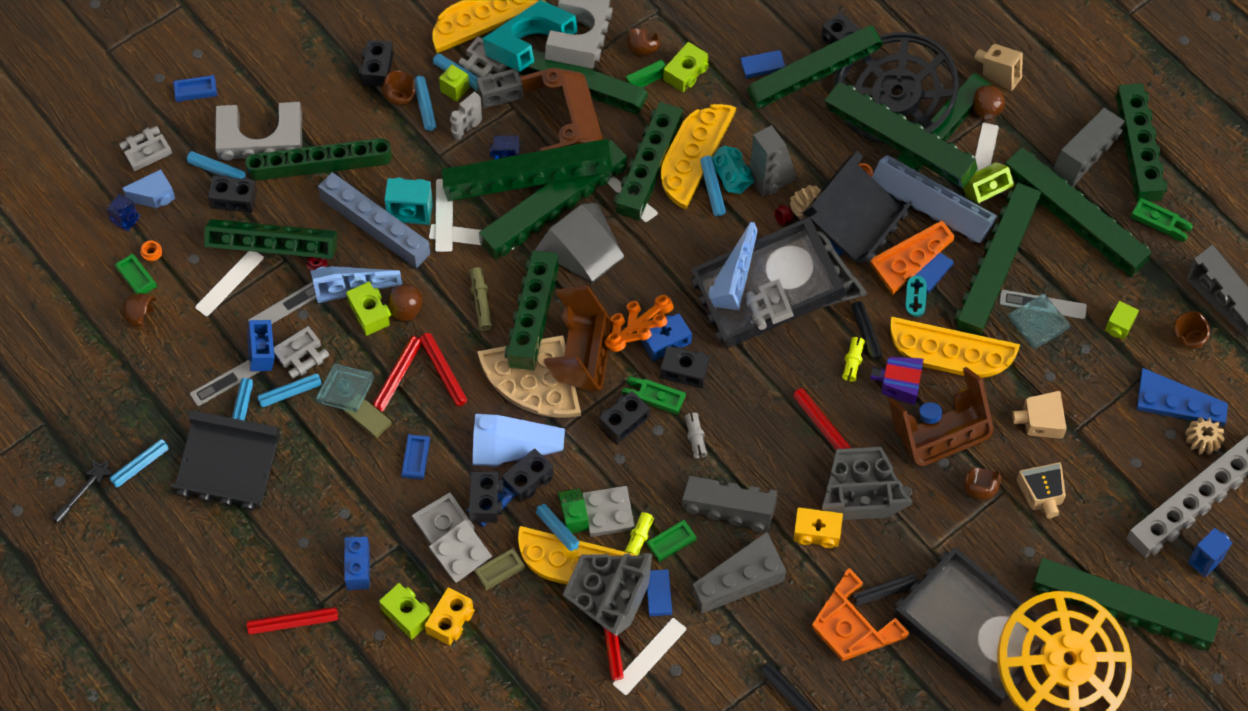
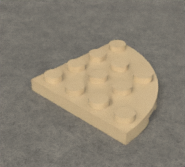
[477,335,581,418]

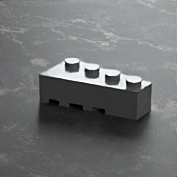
[1052,108,1125,188]
[750,125,798,198]
[1185,245,1248,339]
[682,476,778,532]
[692,532,786,614]

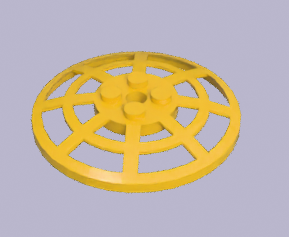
[997,591,1132,711]

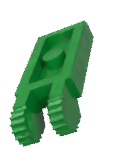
[1130,198,1193,242]
[621,376,686,415]

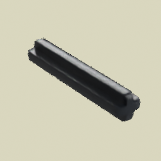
[852,301,882,360]
[853,573,918,606]
[761,663,816,711]

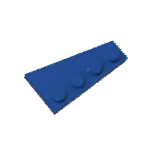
[1136,368,1228,426]

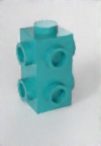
[712,146,755,194]

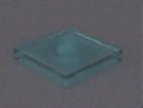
[1009,293,1070,350]
[316,363,375,412]

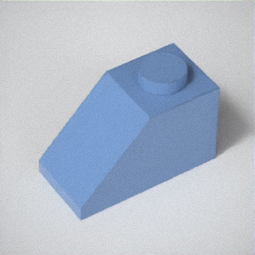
[123,170,175,208]

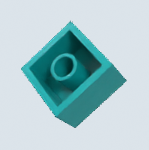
[385,177,433,225]

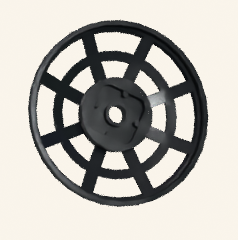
[834,32,959,144]

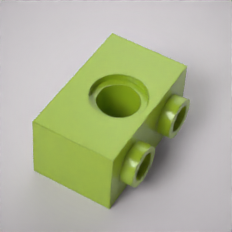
[663,42,709,93]
[963,162,1014,203]
[346,281,391,336]
[379,583,432,640]

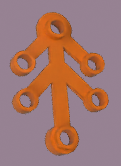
[605,295,674,352]

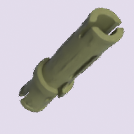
[469,267,493,331]

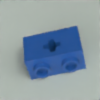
[641,313,692,362]
[247,320,274,371]
[1188,528,1232,577]
[345,537,370,590]

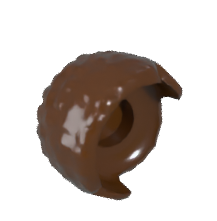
[627,28,661,56]
[382,70,415,106]
[973,85,1005,121]
[388,284,423,321]
[123,293,157,327]
[1174,311,1210,349]
[964,467,1001,501]

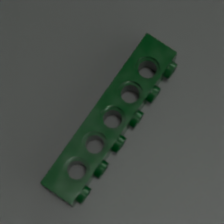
[1115,83,1167,203]
[614,102,683,221]
[204,219,337,259]
[504,250,559,371]

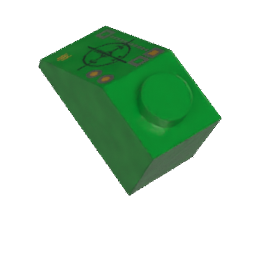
[558,488,589,534]

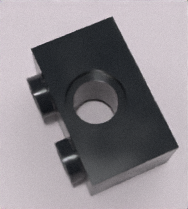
[660,346,710,389]

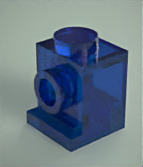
[490,135,520,159]
[107,193,141,231]

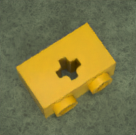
[793,508,843,548]

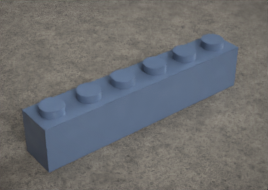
[872,155,997,243]
[318,172,430,269]

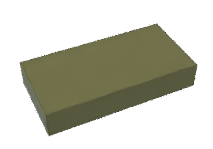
[344,395,391,439]
[474,548,525,591]

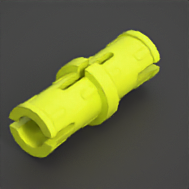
[842,337,865,382]
[624,512,654,555]

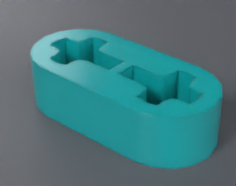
[906,276,927,318]

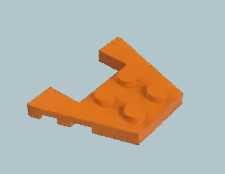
[812,568,909,661]

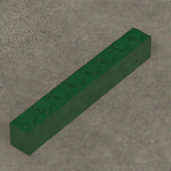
[825,81,978,188]
[442,139,614,202]
[479,140,627,260]
[1005,147,1152,278]
[954,183,1041,336]
[1031,558,1220,651]

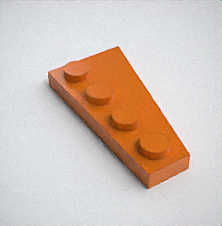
[870,220,954,295]

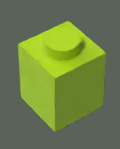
[439,64,469,102]
[1105,301,1139,340]

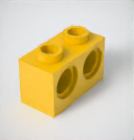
[425,587,474,646]

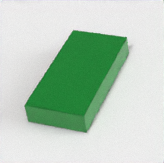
[626,60,665,88]
[114,253,157,294]
[646,520,697,563]

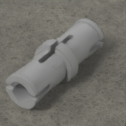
[684,413,707,459]

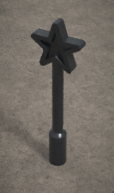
[52,460,113,524]

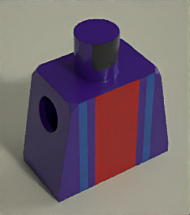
[870,357,924,405]

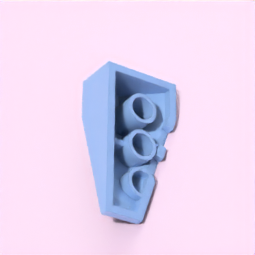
[709,222,757,311]
[311,266,402,303]
[473,414,565,467]

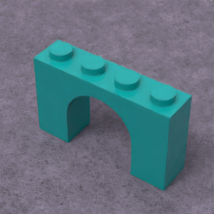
[482,0,578,72]

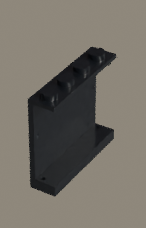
[803,151,912,265]
[170,410,280,511]

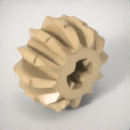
[790,185,821,220]
[1186,417,1224,456]

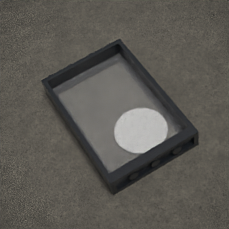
[690,217,846,349]
[894,547,1058,707]

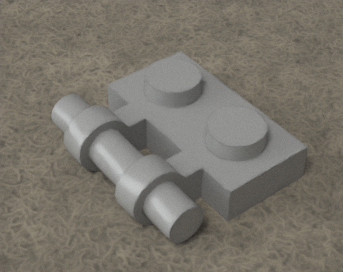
[458,37,507,78]
[450,92,482,140]
[119,126,172,172]
[746,279,794,330]
[274,326,329,379]

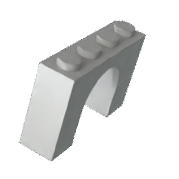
[545,0,613,69]
[216,102,302,161]

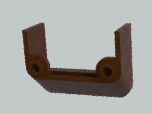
[520,68,603,151]
[544,285,612,391]
[888,367,994,466]

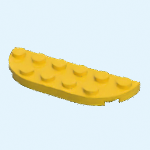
[433,0,546,53]
[661,104,736,210]
[890,317,1020,378]
[518,526,635,585]

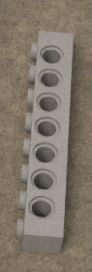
[1126,435,1248,558]

